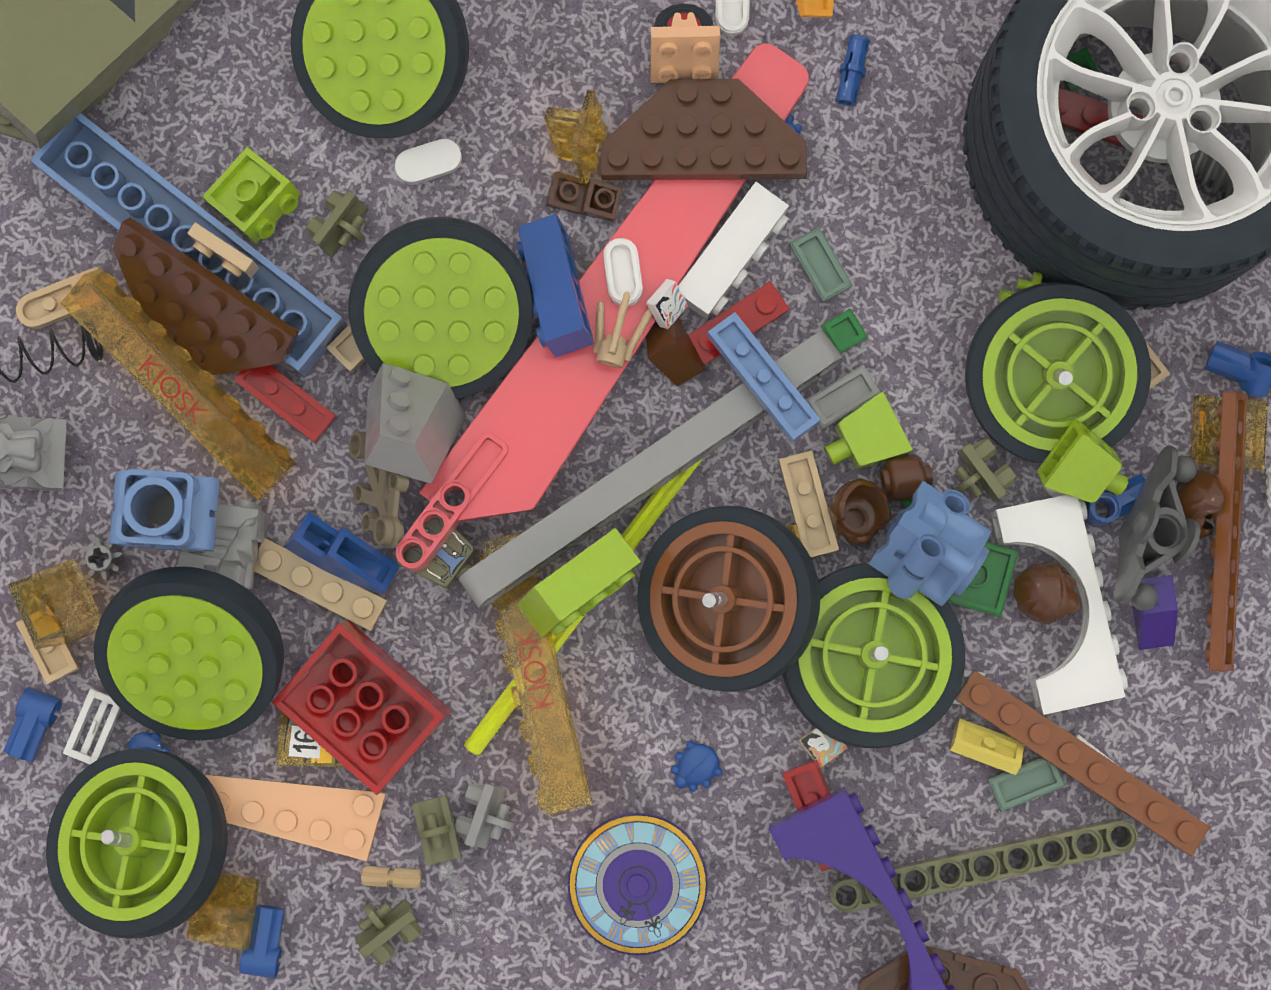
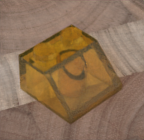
[7,558,101,649]

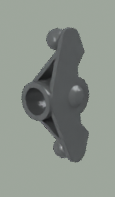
[1114,445,1201,611]

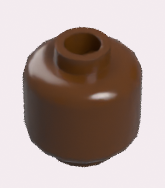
[880,455,933,502]

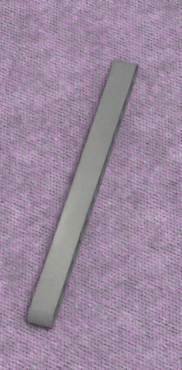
[459,331,844,609]

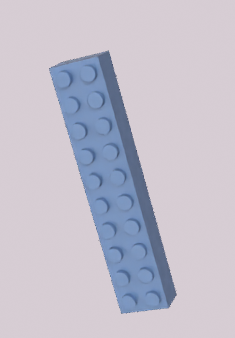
[30,113,347,377]

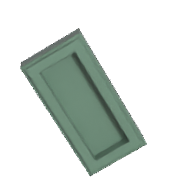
[789,227,853,303]
[987,757,1066,812]

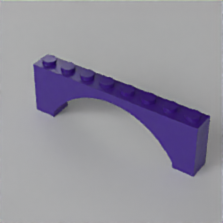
[769,786,956,990]

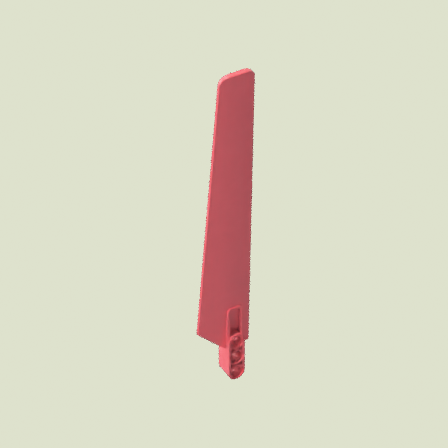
[396,44,809,572]

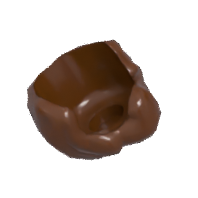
[1176,470,1225,539]
[828,478,892,547]
[1013,562,1081,625]

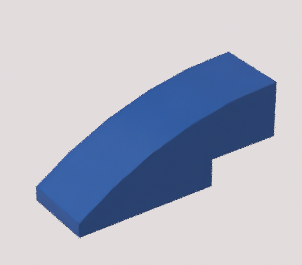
[284,512,400,594]

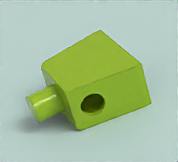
[824,392,913,470]
[1037,419,1128,503]

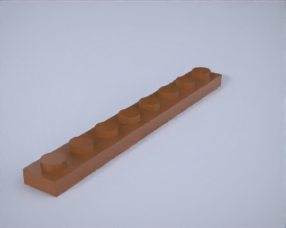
[1205,392,1248,672]
[955,670,1210,856]

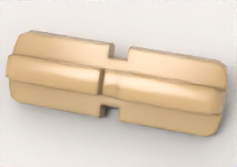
[361,866,422,889]

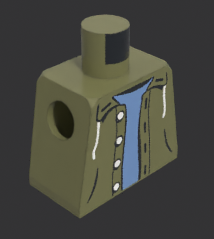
[396,518,478,590]

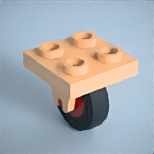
[651,3,720,84]

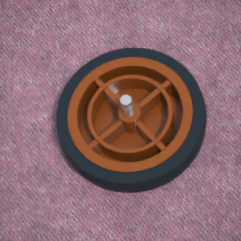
[637,506,820,692]

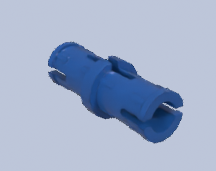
[835,34,871,106]

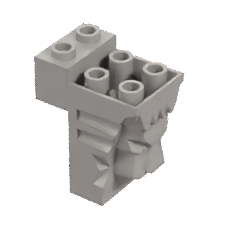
[0,415,67,491]
[150,493,270,591]

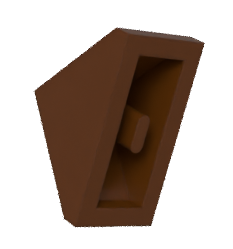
[646,317,707,386]

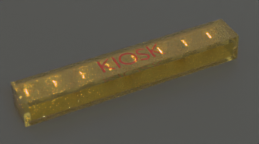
[60,269,297,500]
[479,532,593,817]

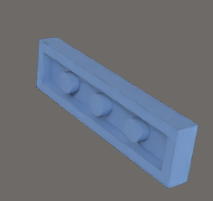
[707,312,821,443]

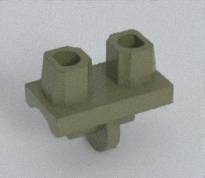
[306,190,369,258]
[955,438,1017,502]
[412,795,462,866]
[355,898,421,965]

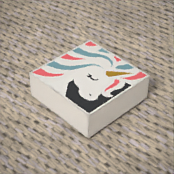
[646,279,688,329]

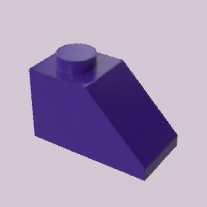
[1132,575,1178,650]

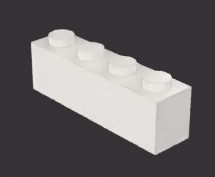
[678,182,789,320]

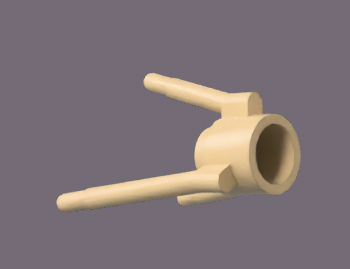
[593,291,652,368]

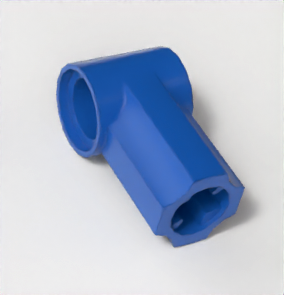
[1205,340,1271,397]
[1084,474,1146,528]
[3,687,62,762]
[240,904,285,979]

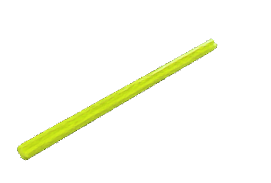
[464,459,702,756]

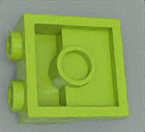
[202,147,301,244]

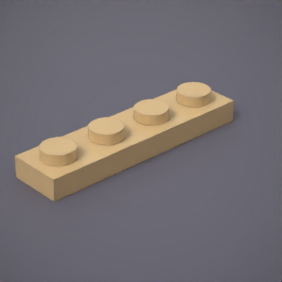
[253,538,388,631]

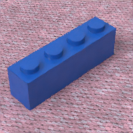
[516,213,594,357]

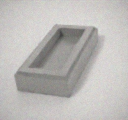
[805,365,881,430]

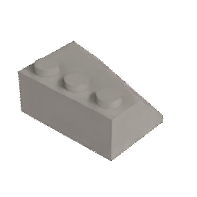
[364,363,467,483]

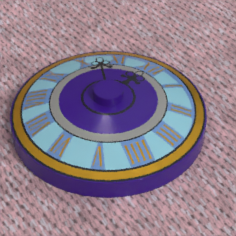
[568,813,708,955]

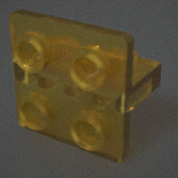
[544,90,607,184]
[187,872,260,951]

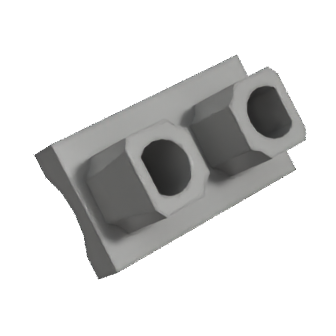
[455,783,515,849]

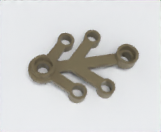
[349,431,409,549]

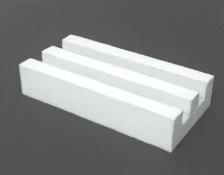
[63,688,121,764]

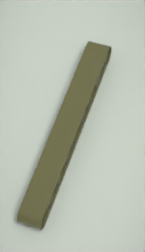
[828,819,1138,912]

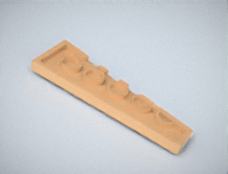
[204,774,387,861]

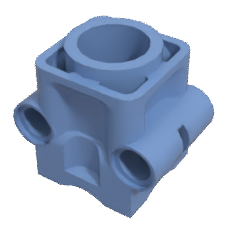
[109,469,220,553]
[868,481,992,606]

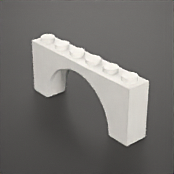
[991,495,1128,715]

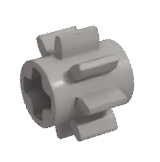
[79,537,126,581]

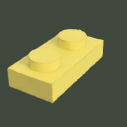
[950,718,1024,775]

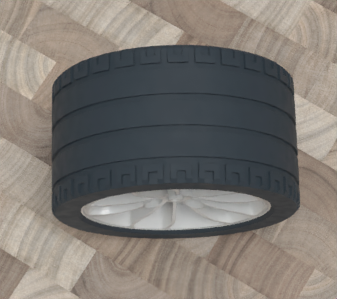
[963,0,1271,310]

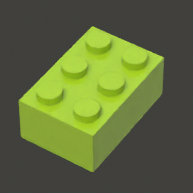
[516,528,641,638]

